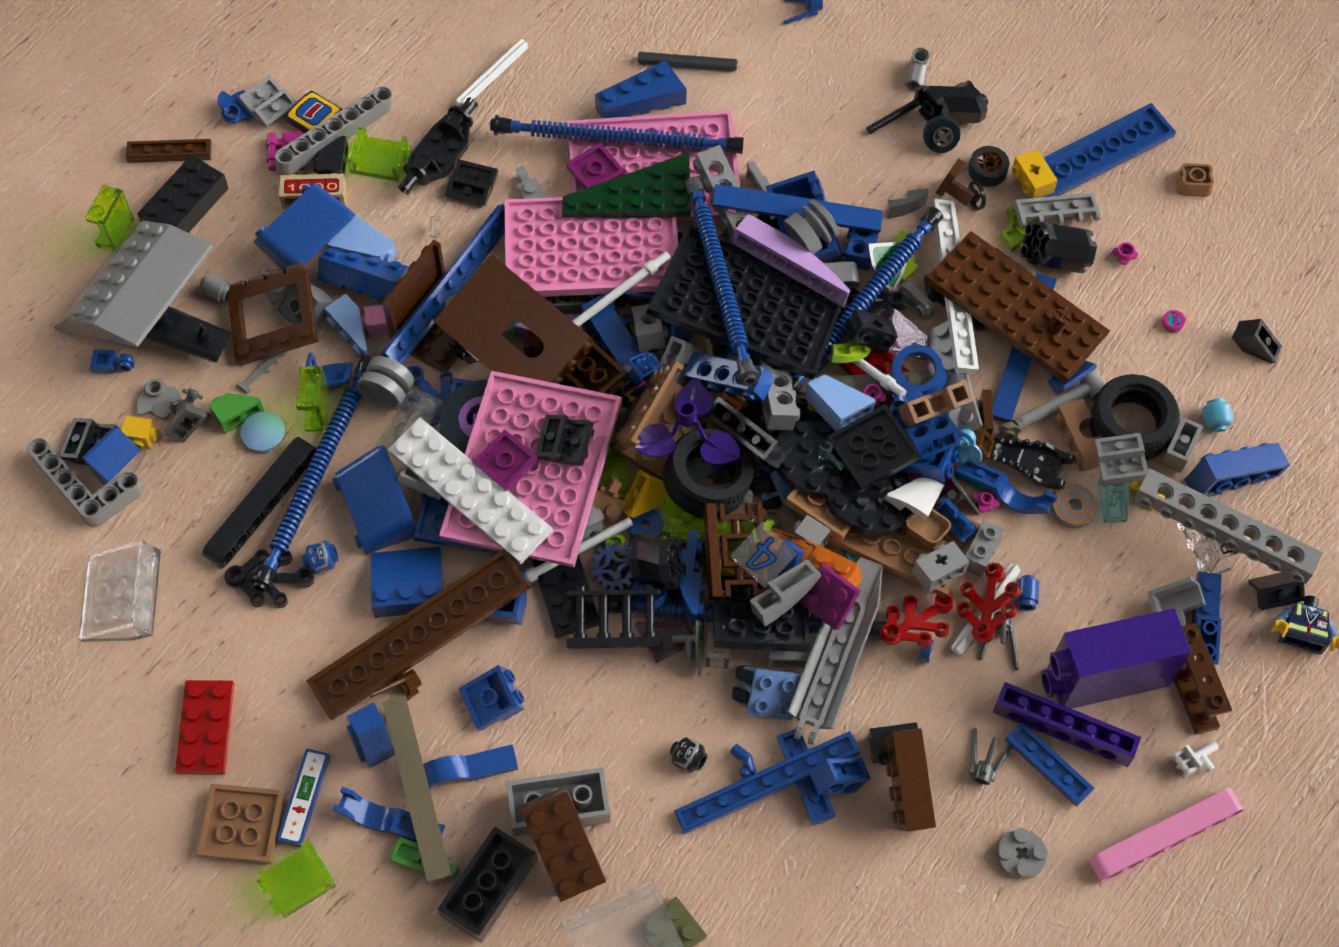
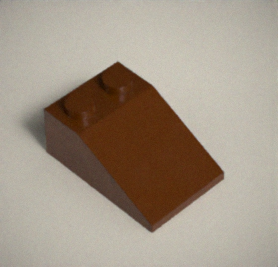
[563,342,629,394]

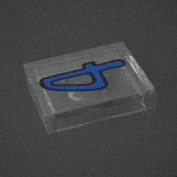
[730,522,797,589]

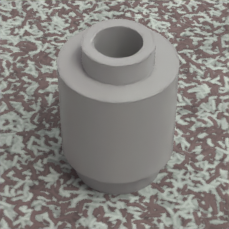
[200,274,231,302]

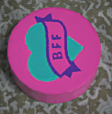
[1162,310,1185,332]

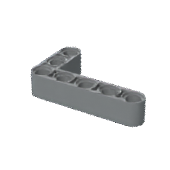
[28,438,143,527]

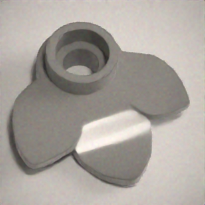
[137,379,181,419]

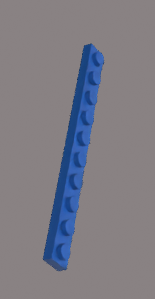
[380,204,505,365]

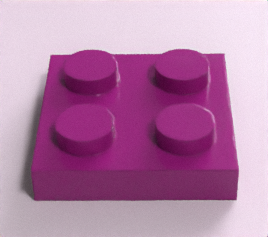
[566,143,625,189]
[473,429,539,491]
[800,564,861,631]

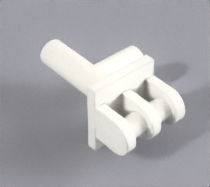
[1170,741,1218,778]

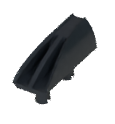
[145,306,232,363]

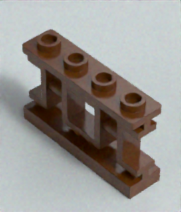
[703,502,771,600]

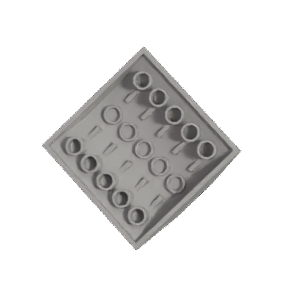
[53,221,214,347]

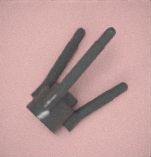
[978,611,1019,670]
[969,728,1011,785]

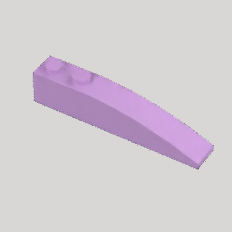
[731,214,850,307]

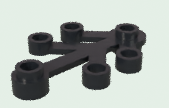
[838,289,909,319]
[224,549,315,608]

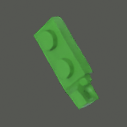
[389,837,459,880]

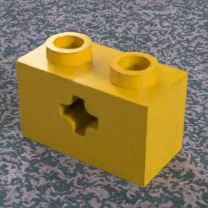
[1012,149,1058,198]

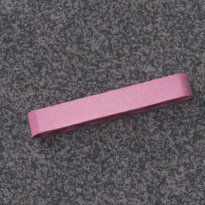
[1088,788,1244,883]

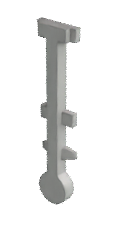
[237,352,287,394]

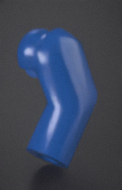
[730,744,756,779]

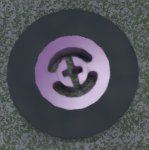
[440,380,488,454]

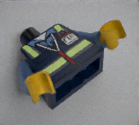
[1271,595,1339,654]

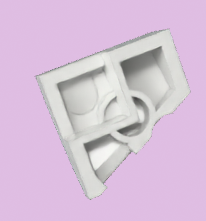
[884,477,944,520]

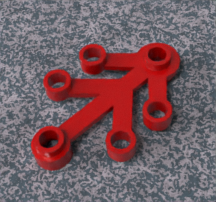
[956,562,1021,643]
[879,593,954,648]

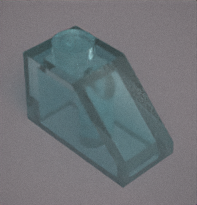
[1098,477,1129,523]

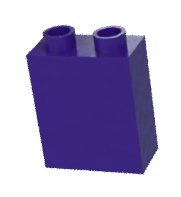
[1041,608,1191,709]

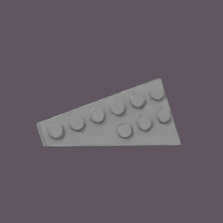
[926,321,983,431]

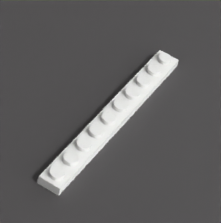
[932,199,979,375]

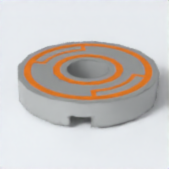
[1052,484,1098,528]

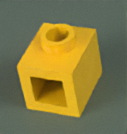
[121,415,158,450]

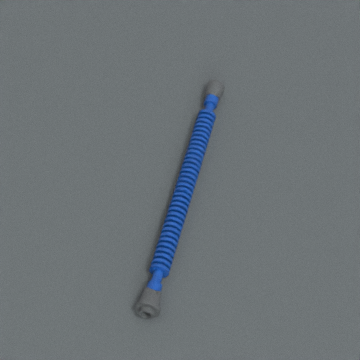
[685,177,760,386]

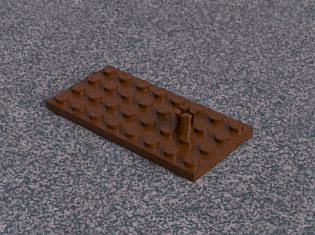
[924,231,1110,384]

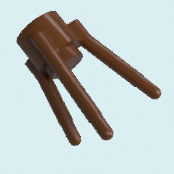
[369,669,422,702]

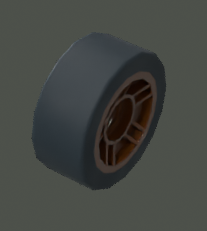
[968,146,1010,187]

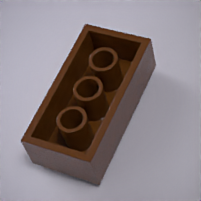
[882,728,936,831]
[521,786,606,902]

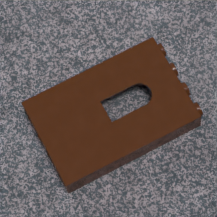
[434,254,594,385]

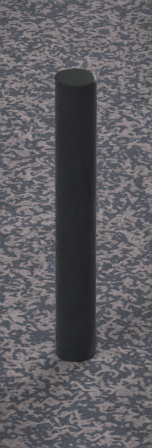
[866,100,920,134]

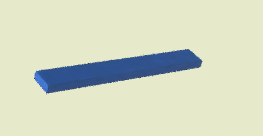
[712,184,883,233]
[992,273,1057,423]
[674,731,861,834]

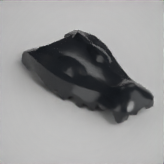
[988,435,1075,490]

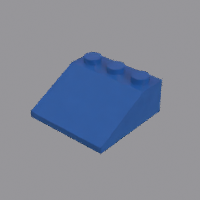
[371,547,443,618]

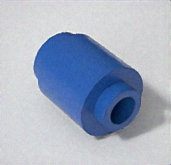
[1015,575,1039,611]

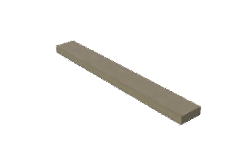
[382,696,452,884]

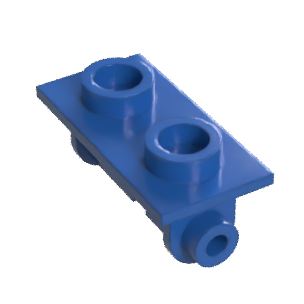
[934,496,979,543]

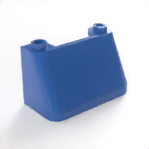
[766,170,842,262]
[254,183,356,272]
[332,445,416,555]

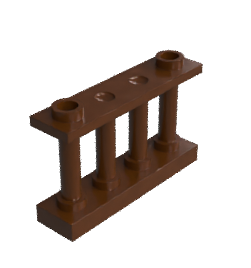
[1173,623,1232,735]

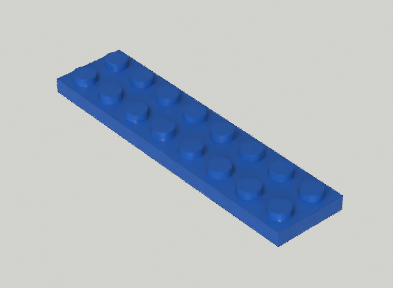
[1043,103,1176,197]

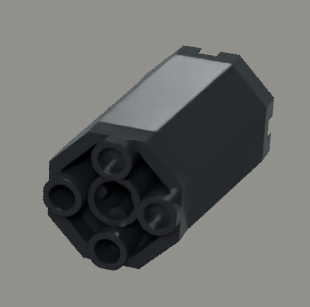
[914,80,989,123]
[1021,220,1097,273]
[628,533,686,590]

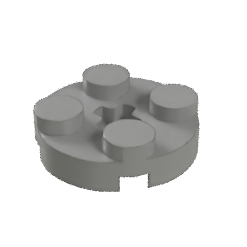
[997,828,1048,879]

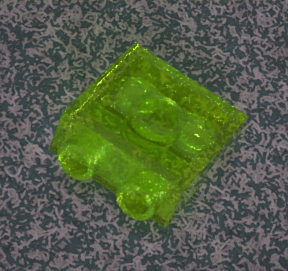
[663,495,705,540]

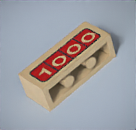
[279,173,346,208]

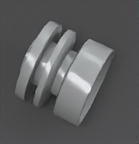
[783,198,840,255]

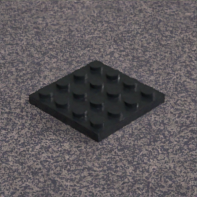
[713,576,810,652]

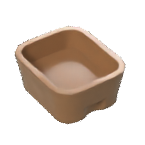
[1175,163,1214,197]
[906,508,951,549]

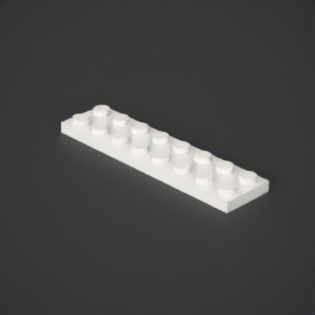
[388,417,553,564]

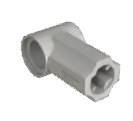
[905,47,930,91]

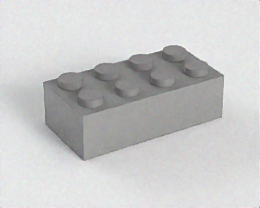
[506,767,611,837]

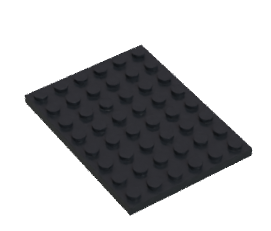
[646,224,849,380]

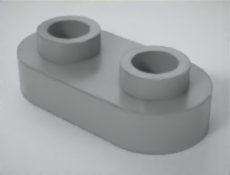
[899,282,935,318]

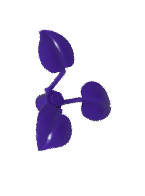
[634,378,740,465]

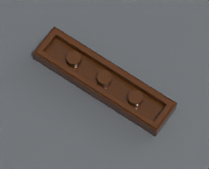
[126,139,212,163]

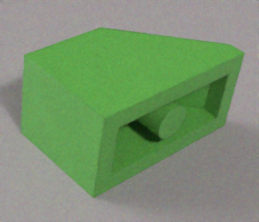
[208,393,264,434]

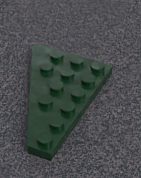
[562,153,691,218]

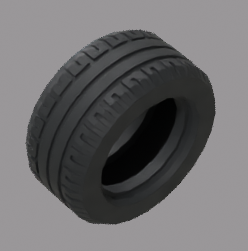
[1089,374,1180,461]
[663,428,754,518]

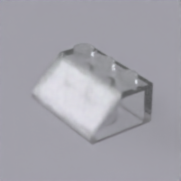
[375,390,444,456]

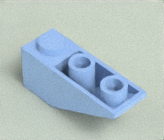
[325,294,368,357]

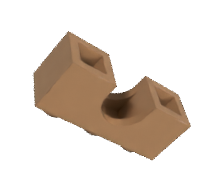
[897,380,974,428]
[1054,399,1102,472]

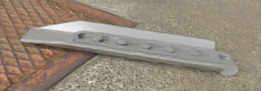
[788,557,883,745]

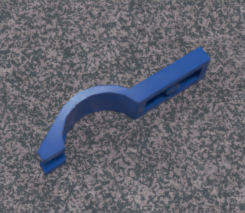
[954,460,1057,514]
[424,744,518,788]
[333,787,445,843]

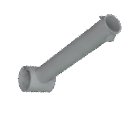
[1012,371,1106,430]

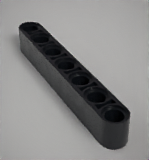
[202,437,317,568]

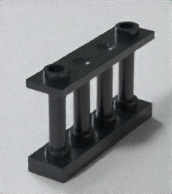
[567,585,664,649]

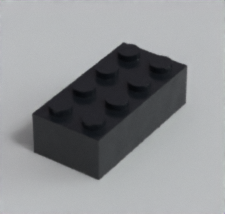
[137,155,229,233]
[437,827,537,943]

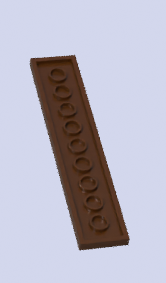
[306,549,531,721]

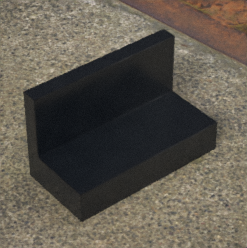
[1248,572,1305,610]

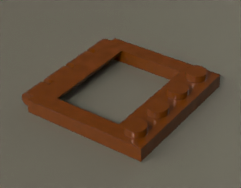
[227,262,319,366]

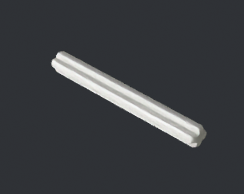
[455,39,528,107]
[950,563,1021,656]

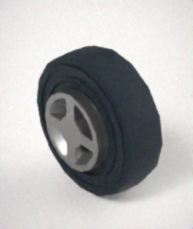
[923,115,960,153]

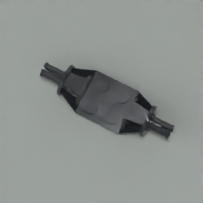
[398,97,478,195]

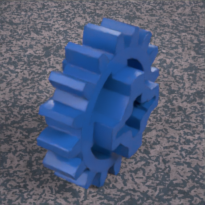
[590,542,637,590]

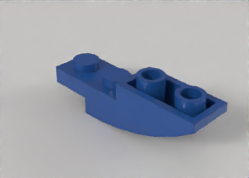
[678,530,706,625]
[1192,572,1222,665]

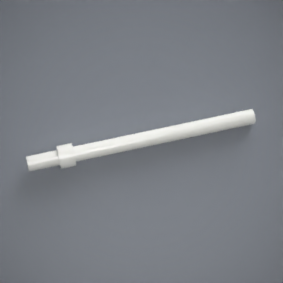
[572,251,671,327]
[839,343,907,396]
[524,517,633,583]

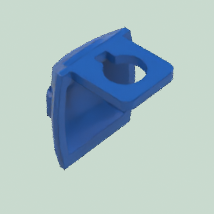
[306,353,353,389]

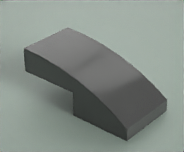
[886,188,929,219]

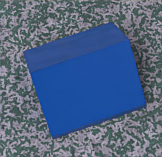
[82,426,141,485]

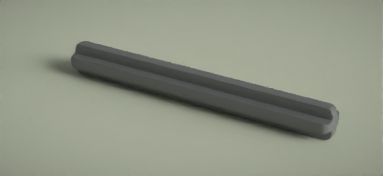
[638,51,738,71]

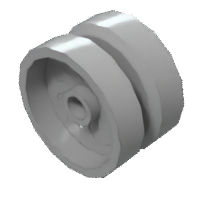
[357,356,414,411]

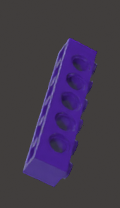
[992,682,1141,767]

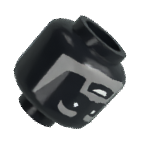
[670,737,707,773]

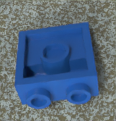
[899,446,960,483]
[459,665,525,731]

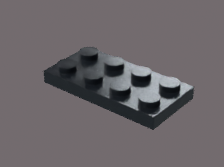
[532,555,599,638]

